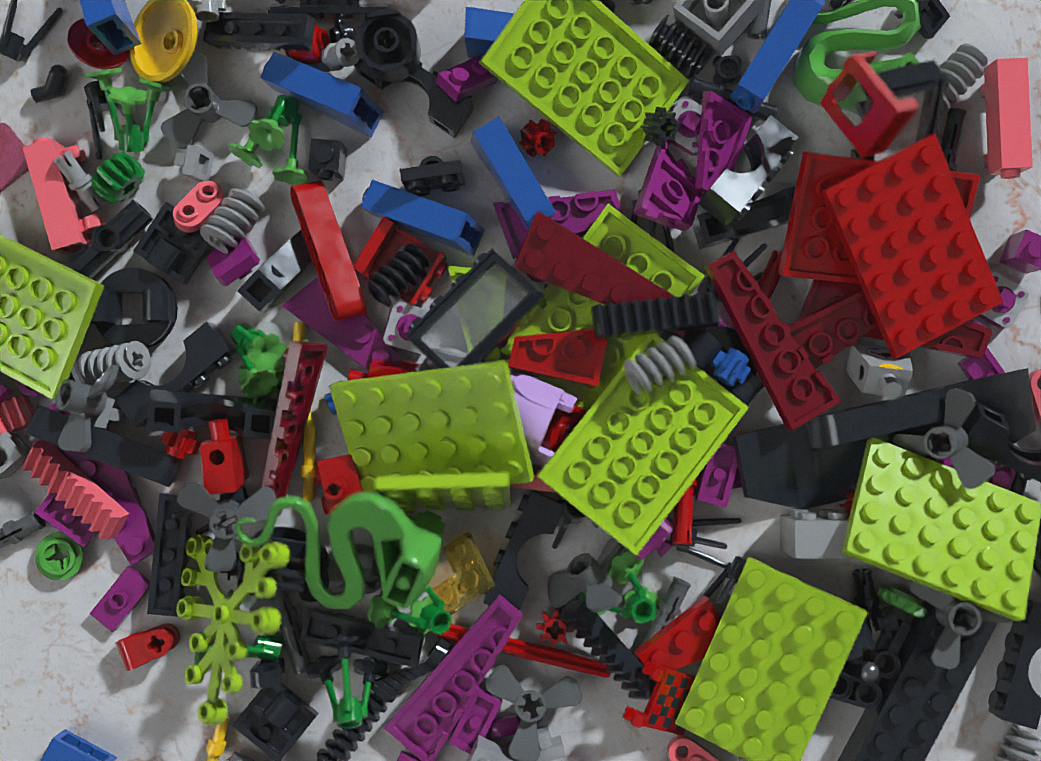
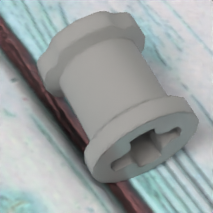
[322,38,360,71]

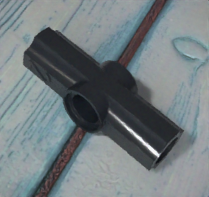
[68,199,154,279]

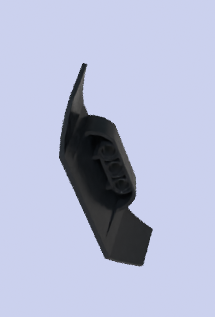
[733,368,1036,510]

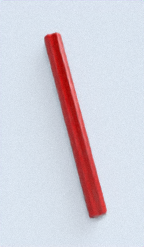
[437,624,611,678]

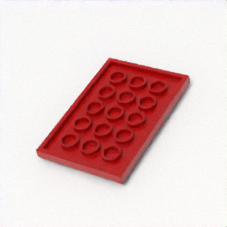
[820,134,1003,358]
[778,151,981,284]

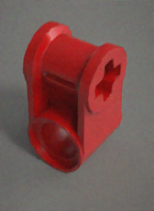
[115,623,180,671]

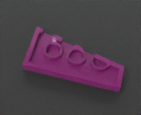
[493,190,625,259]
[282,276,404,371]

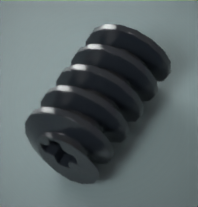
[649,14,715,79]
[363,244,429,308]

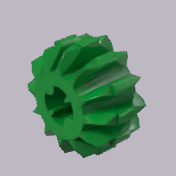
[91,152,145,204]

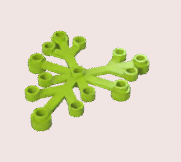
[176,535,289,725]

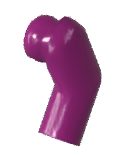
[489,715,521,740]

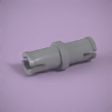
[53,150,107,212]

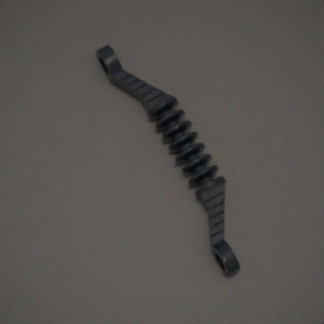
[317,638,451,761]

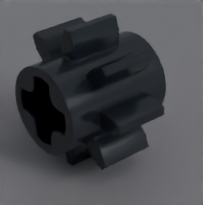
[640,107,680,146]

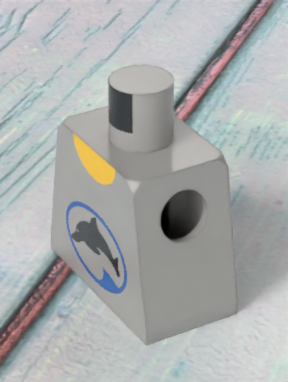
[845,343,913,399]

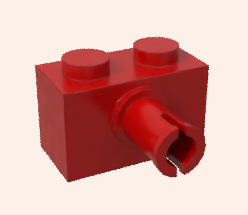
[315,454,362,515]

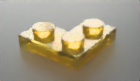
[433,532,495,615]

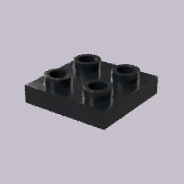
[399,156,466,196]
[133,202,212,285]
[232,681,319,761]

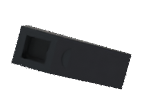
[237,230,313,313]

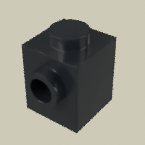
[308,138,347,181]

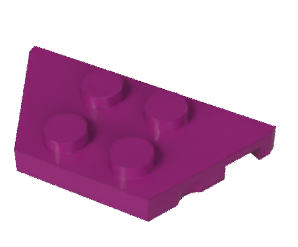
[633,139,702,232]

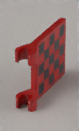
[622,661,696,735]

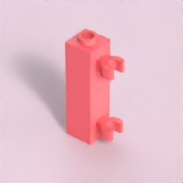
[981,58,1033,179]
[22,137,106,255]

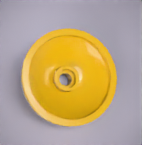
[129,0,198,83]

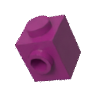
[999,230,1041,274]

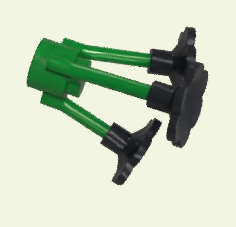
[305,636,389,729]

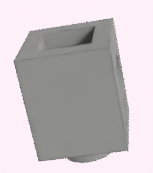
[0,432,31,479]

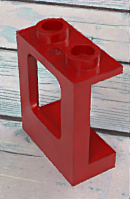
[820,51,920,158]
[353,217,448,307]

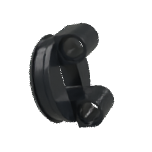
[90,268,178,348]
[683,325,765,406]
[236,526,330,603]

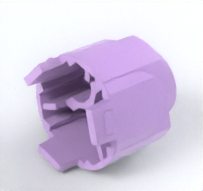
[510,370,577,466]

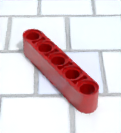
[290,180,367,322]

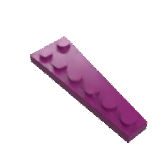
[48,383,155,566]
[384,594,523,761]

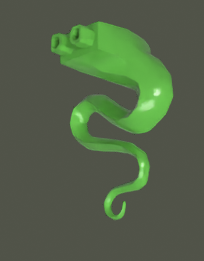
[788,0,921,116]
[235,491,446,609]

